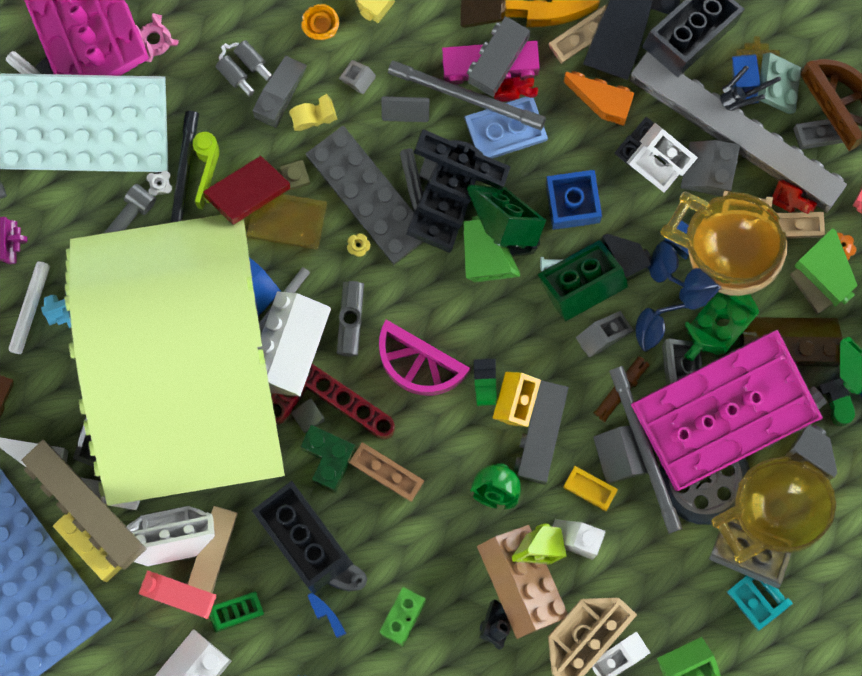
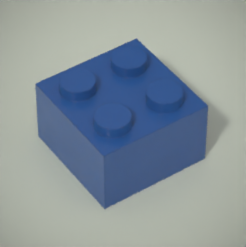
[545,170,602,230]

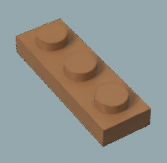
[349,442,425,503]

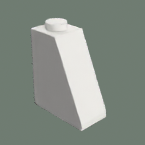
[552,519,606,560]

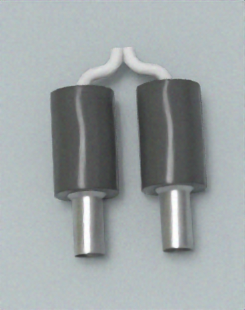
[216,40,272,96]

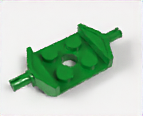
[684,292,759,361]

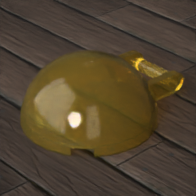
[660,192,786,285]
[711,457,836,564]

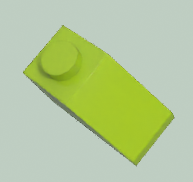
[512,524,567,564]

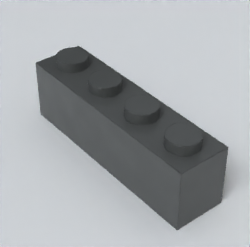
[514,381,569,485]

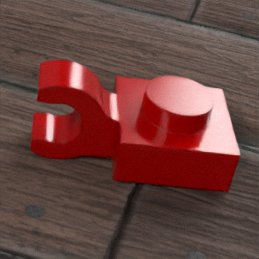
[494,77,539,102]
[772,180,817,214]

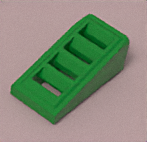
[209,591,264,633]

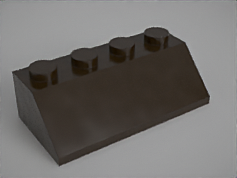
[740,317,843,367]

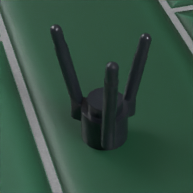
[720,66,781,111]

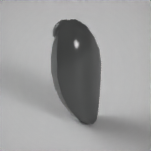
[328,564,367,591]

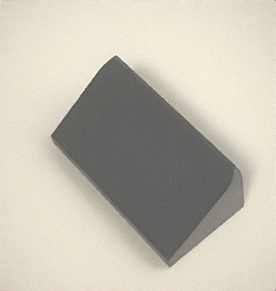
[381,96,430,122]

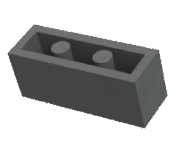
[467,16,530,97]

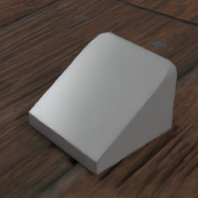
[339,60,376,94]

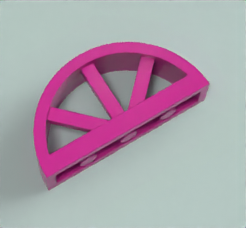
[379,320,470,396]

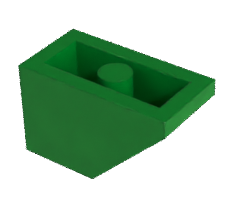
[840,337,862,395]

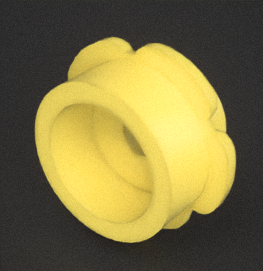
[347,233,370,257]

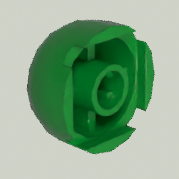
[470,463,521,509]

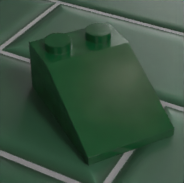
[467,185,546,248]

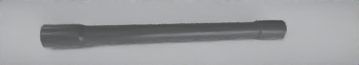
[388,60,546,130]
[609,366,683,533]

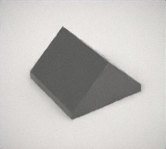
[662,339,702,386]
[593,426,648,484]

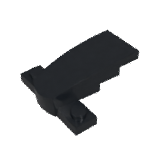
[583,0,681,80]
[406,129,510,253]

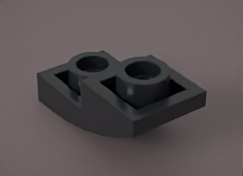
[614,117,654,168]

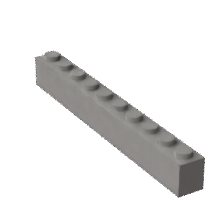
[630,51,847,213]

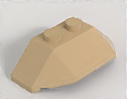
[548,598,637,676]

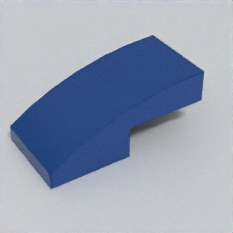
[307,593,346,638]

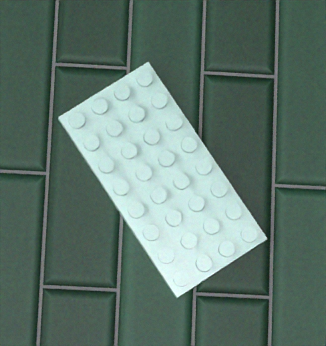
[0,73,168,172]

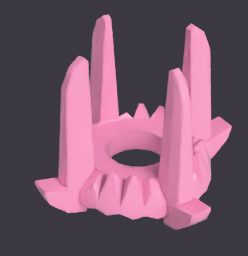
[136,13,179,62]

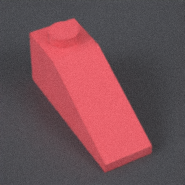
[139,570,217,619]

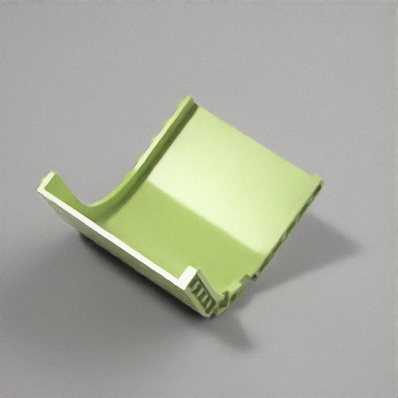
[65,215,285,506]

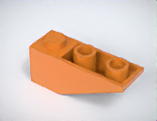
[564,71,634,126]

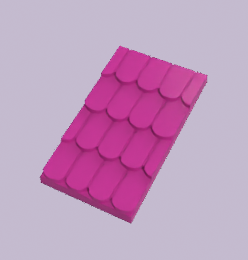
[25,0,149,76]
[631,330,823,491]

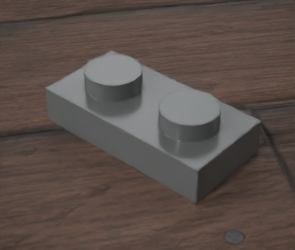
[793,119,843,150]

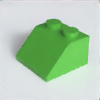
[657,637,721,676]

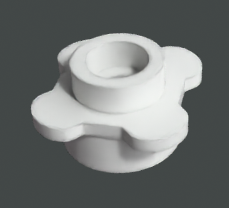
[147,171,172,196]

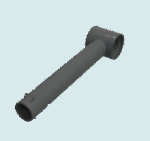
[103,184,156,234]

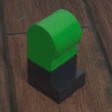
[473,359,496,406]
[816,378,855,427]

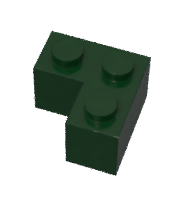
[300,425,357,493]

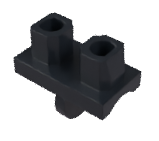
[479,599,511,650]

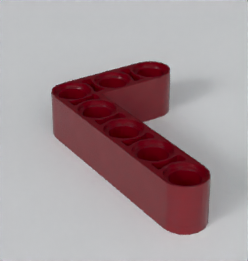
[271,364,395,440]

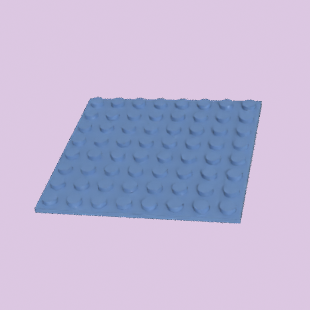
[0,468,112,676]

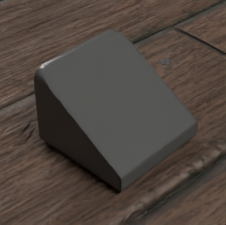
[291,398,325,434]

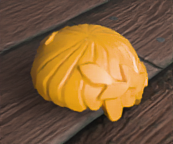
[301,4,339,40]

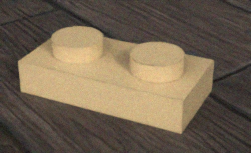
[774,212,825,239]

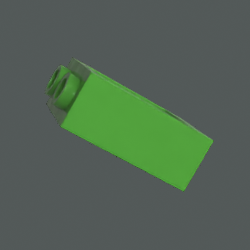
[379,587,426,646]

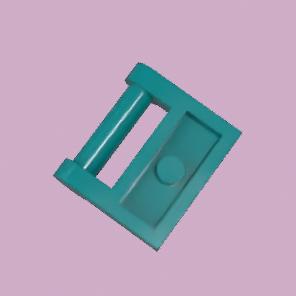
[727,576,793,631]

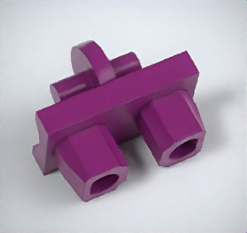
[0,216,28,264]

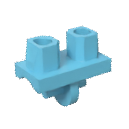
[41,295,72,328]

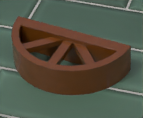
[800,59,862,151]

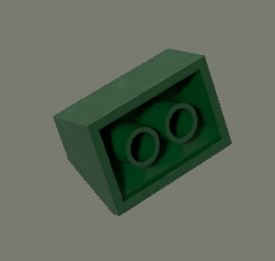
[537,240,628,322]

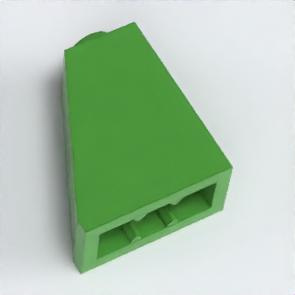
[464,216,520,282]
[794,228,858,307]

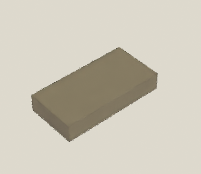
[790,269,833,314]

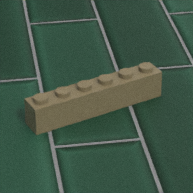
[21,440,147,570]

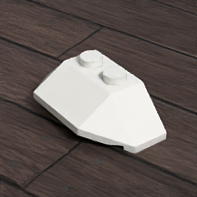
[126,506,215,566]

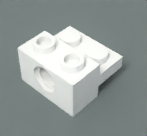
[627,123,698,192]

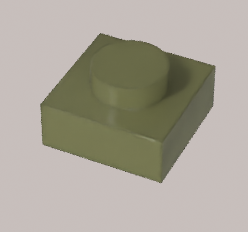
[280,160,310,191]

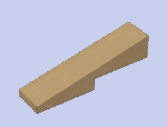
[188,506,238,593]

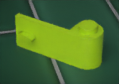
[193,132,220,210]

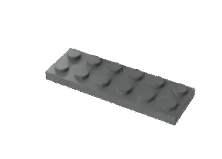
[306,125,424,265]

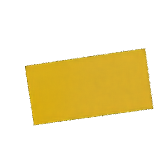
[563,466,618,512]

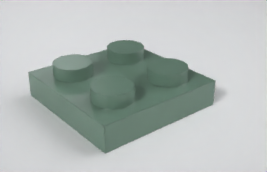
[758,53,801,114]

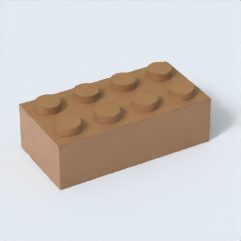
[477,525,568,639]

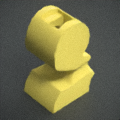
[289,94,338,131]

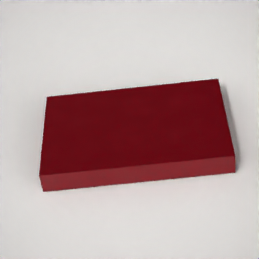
[203,156,291,225]

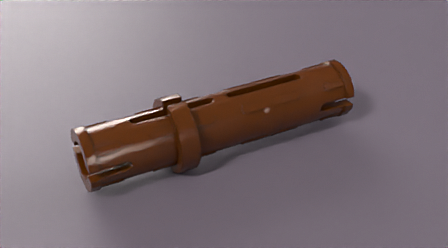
[593,356,650,422]

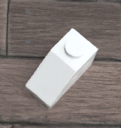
[592,632,650,676]

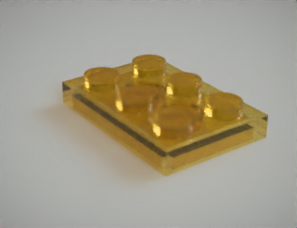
[247,194,327,250]

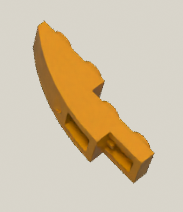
[505,0,600,27]

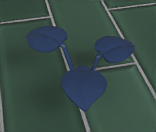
[636,241,721,352]

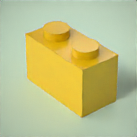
[492,372,541,427]

